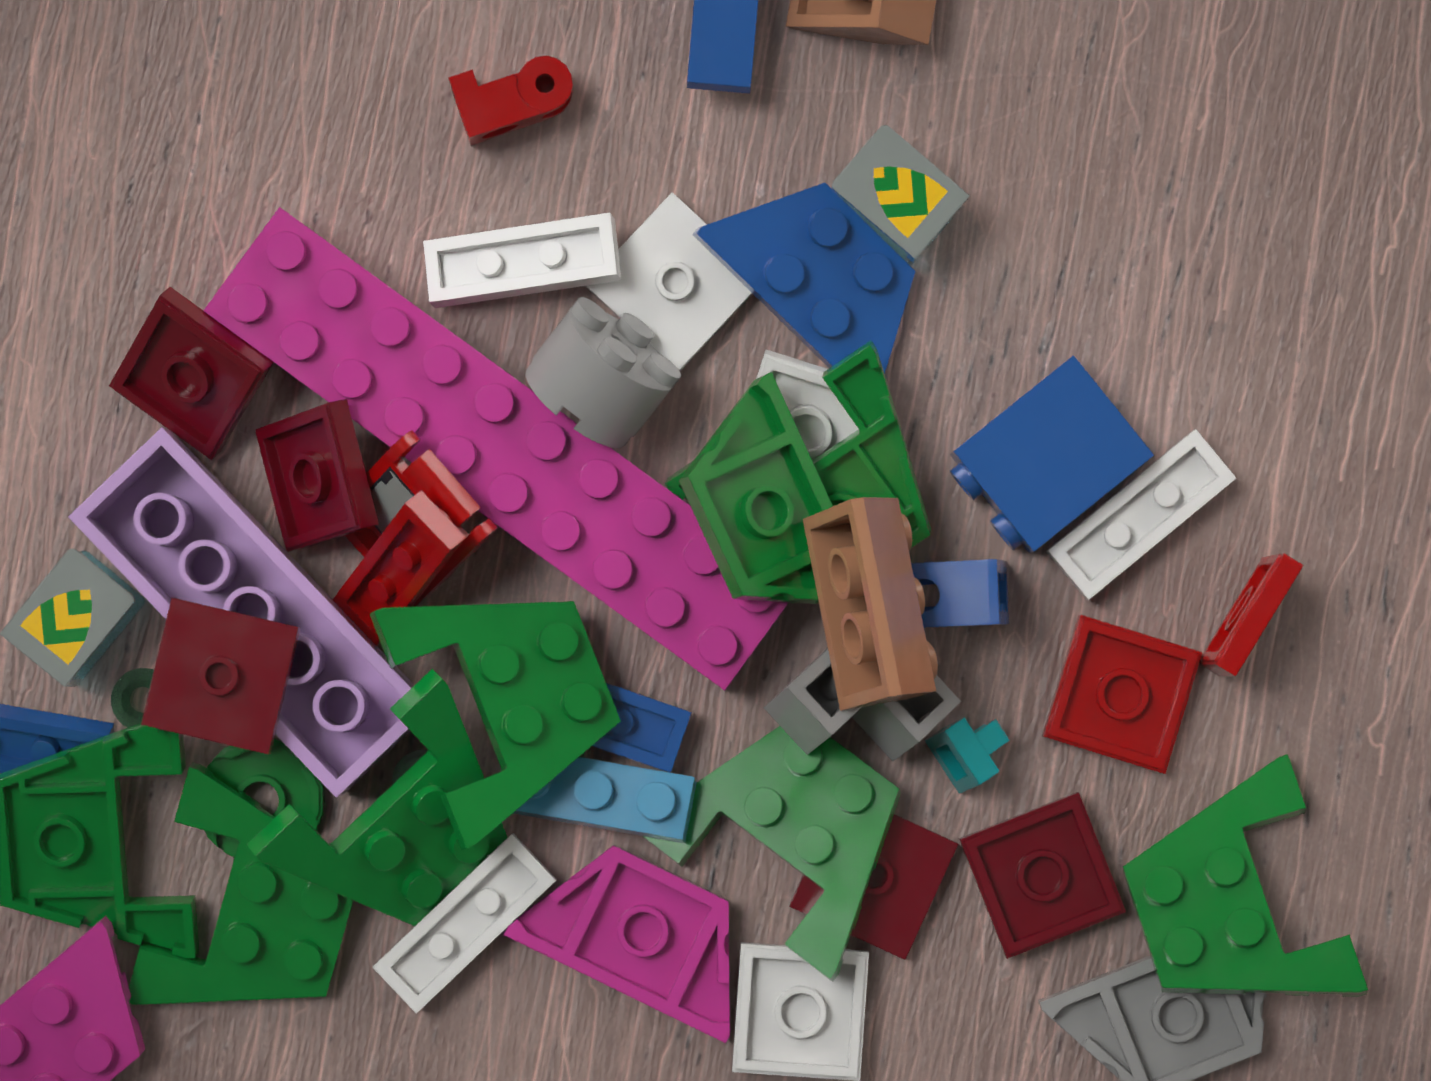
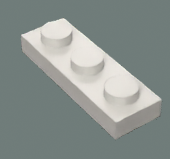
[423,213,621,308]
[1046,429,1236,600]
[373,833,557,1014]

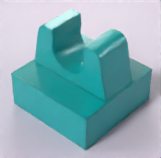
[925,717,1010,794]

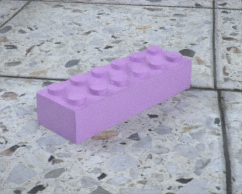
[68,427,414,798]

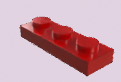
[332,490,467,645]

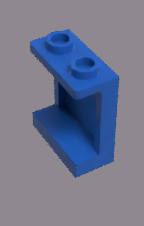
[950,355,1154,553]

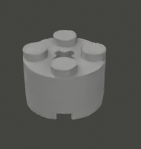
[525,297,681,448]

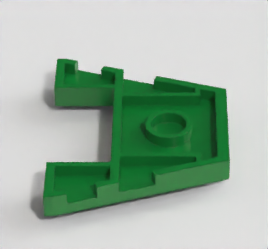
[665,340,931,548]
[370,601,621,850]
[246,669,508,926]
[0,723,199,958]
[642,726,901,982]
[1123,754,1368,997]
[129,762,353,1005]

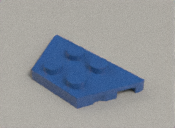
[692,183,916,374]

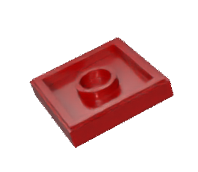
[1200,553,1304,676]
[1042,615,1202,774]

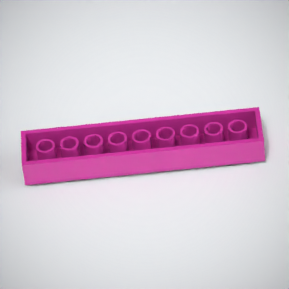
[203,207,789,691]

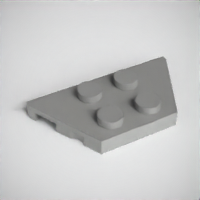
[1038,956,1266,1081]

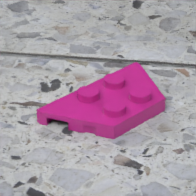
[504,845,730,1043]
[0,916,145,1081]

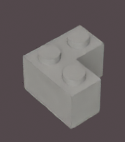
[764,647,961,761]

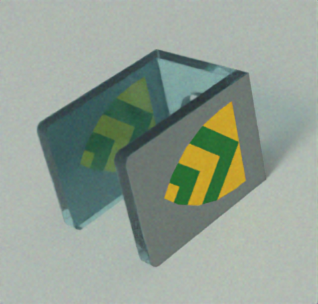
[832,125,970,267]
[0,548,146,687]

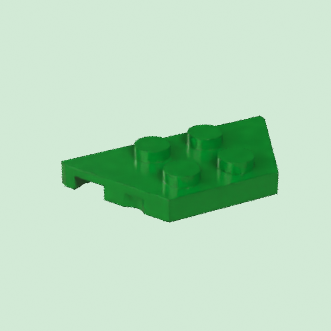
[679,372,833,604]

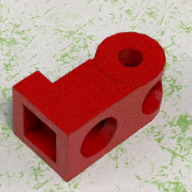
[448,55,573,146]

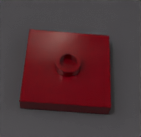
[109,287,274,460]
[255,399,379,552]
[141,597,301,754]
[958,792,1126,959]
[789,814,958,960]

